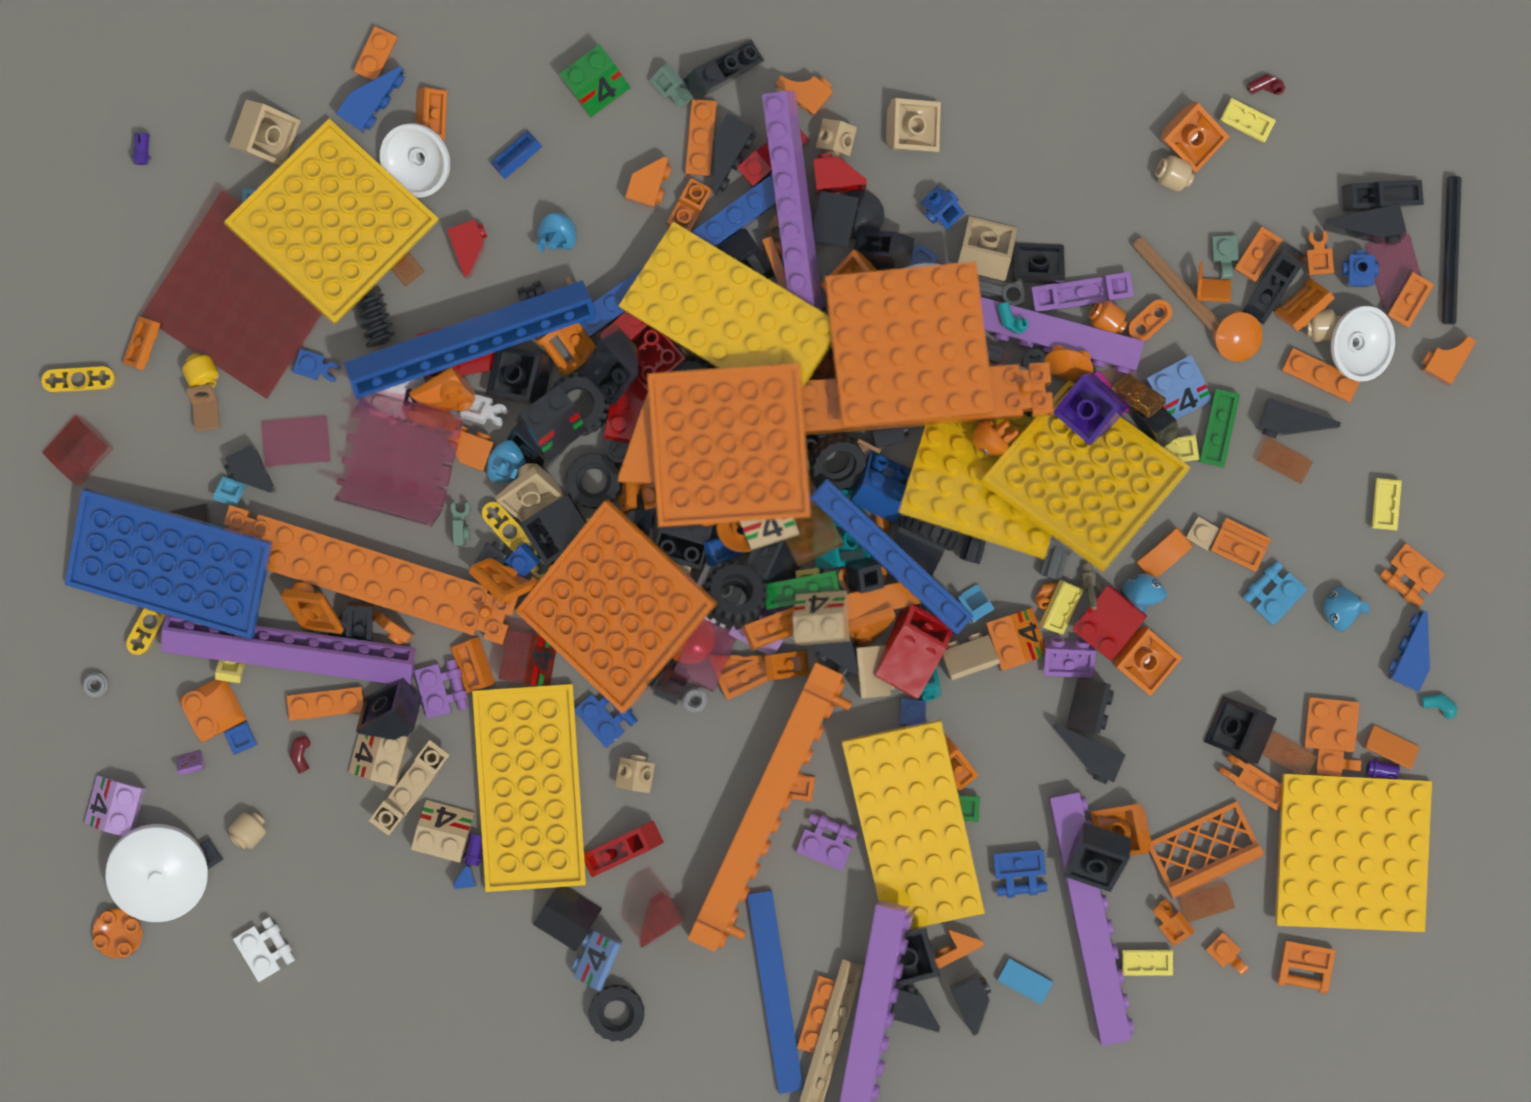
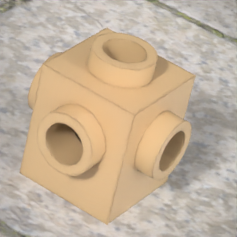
[816,119,857,157]
[615,754,655,793]

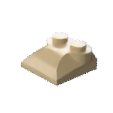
[886,98,941,152]
[495,463,564,522]

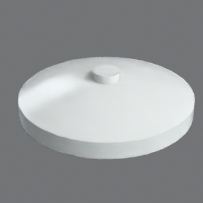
[106,824,208,922]

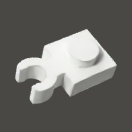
[460,394,508,426]

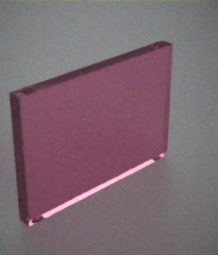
[1366,234,1421,308]
[262,416,331,467]
[673,619,737,692]

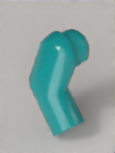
[997,302,1029,334]
[1421,694,1458,719]

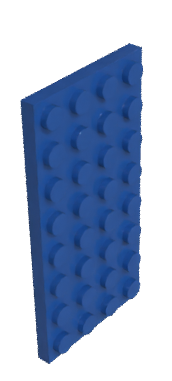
[65,488,273,639]

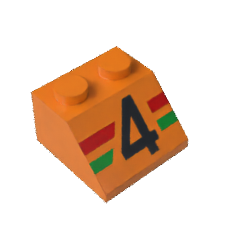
[985,608,1045,671]

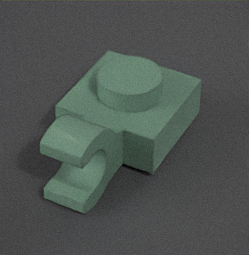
[649,63,694,109]
[1212,235,1239,280]
[451,503,471,546]

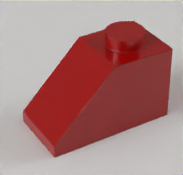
[447,219,487,279]

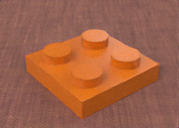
[1303,697,1360,752]

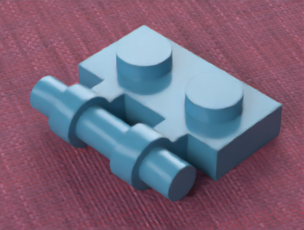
[1242,560,1308,626]

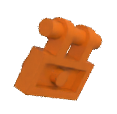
[1379,543,1445,608]

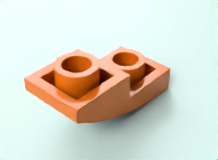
[666,178,713,232]
[1137,527,1193,578]

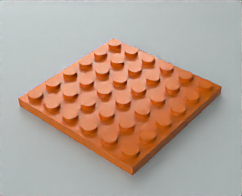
[824,262,995,429]
[648,363,811,527]
[515,500,717,714]

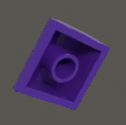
[1053,373,1129,445]

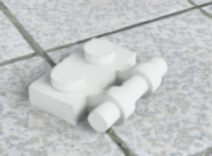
[233,917,295,982]

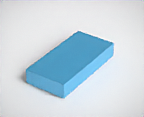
[997,958,1054,1005]

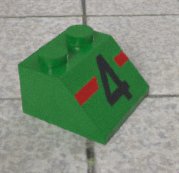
[560,44,631,118]

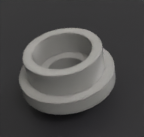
[83,672,108,698]
[682,687,707,713]

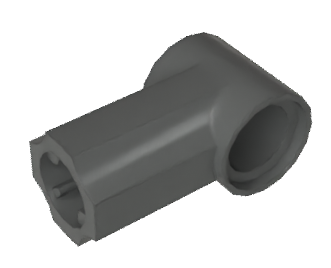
[978,276,1025,307]
[1040,535,1072,581]

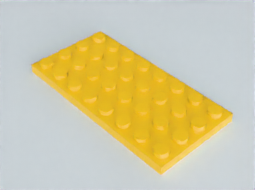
[619,222,832,389]
[472,684,586,892]
[842,719,985,928]

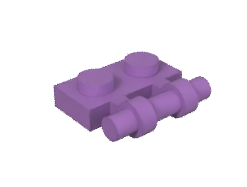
[414,659,468,719]
[796,813,858,871]

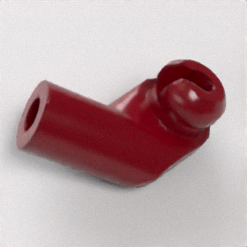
[289,735,311,774]

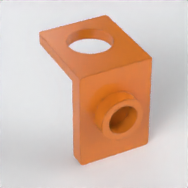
[1196,262,1231,302]

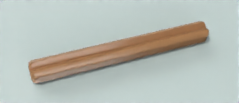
[1132,236,1221,334]

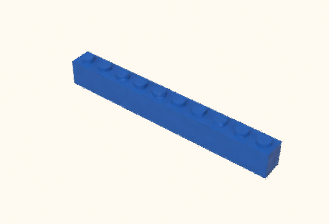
[580,175,776,338]
[344,280,596,400]

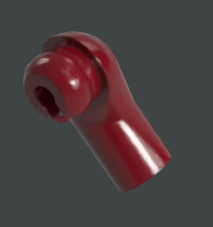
[1246,74,1285,95]

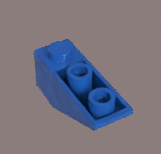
[336,66,405,133]
[1387,610,1430,692]

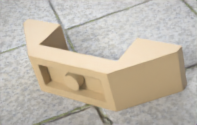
[369,740,450,836]

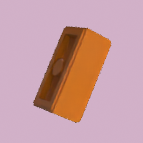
[415,88,447,140]
[450,637,495,694]
[1363,725,1419,770]

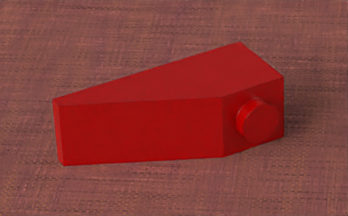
[737,129,810,188]
[584,820,664,877]

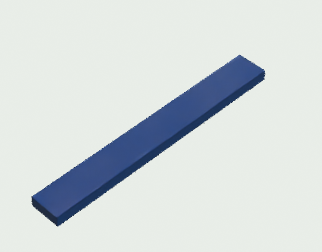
[810,479,974,635]
[747,890,803,1094]

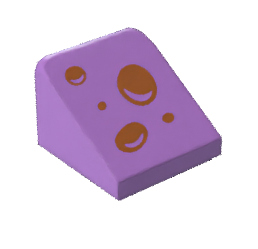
[177,750,206,775]

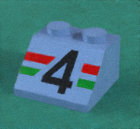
[1144,355,1212,420]
[572,929,622,991]

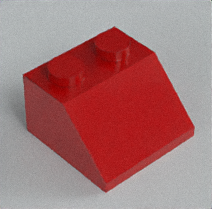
[813,153,867,195]
[1072,584,1147,661]

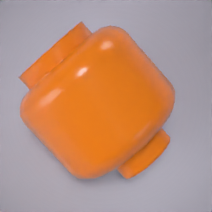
[1088,300,1127,334]

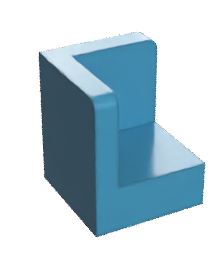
[956,585,995,623]

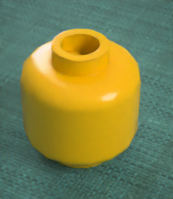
[182,353,219,388]

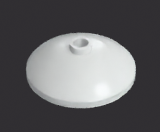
[380,123,450,197]
[1331,306,1395,381]

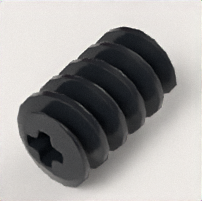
[355,293,395,348]

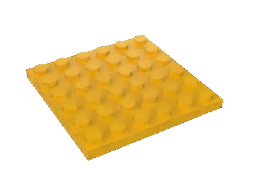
[224,118,439,326]
[981,380,1190,572]
[899,414,1052,559]
[1275,774,1432,932]

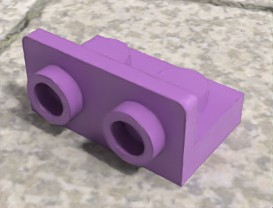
[1043,636,1096,678]

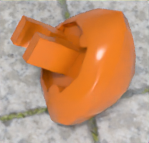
[972,418,1019,456]

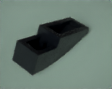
[1341,180,1424,211]

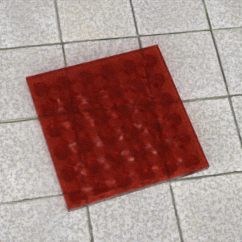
[141,190,322,399]

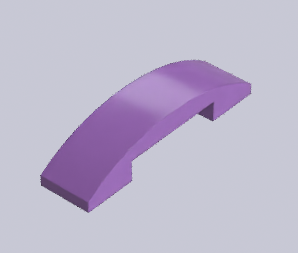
[1031,272,1134,312]

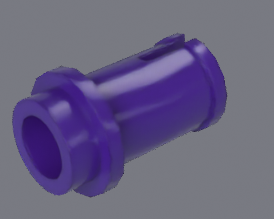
[131,132,151,165]
[1366,759,1400,779]
[463,834,483,866]

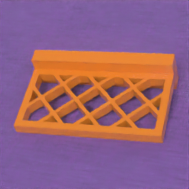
[1149,801,1264,900]

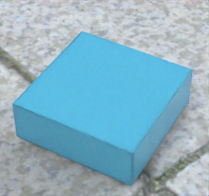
[213,476,246,507]

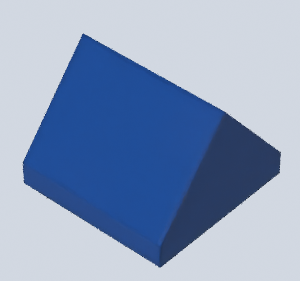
[453,865,477,889]

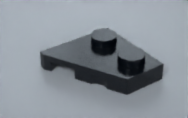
[328,601,374,642]

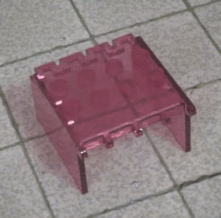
[334,393,463,527]

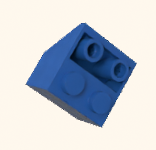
[850,451,911,524]

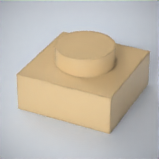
[1186,516,1220,551]

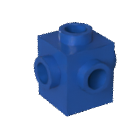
[920,185,965,230]
[1342,250,1379,287]

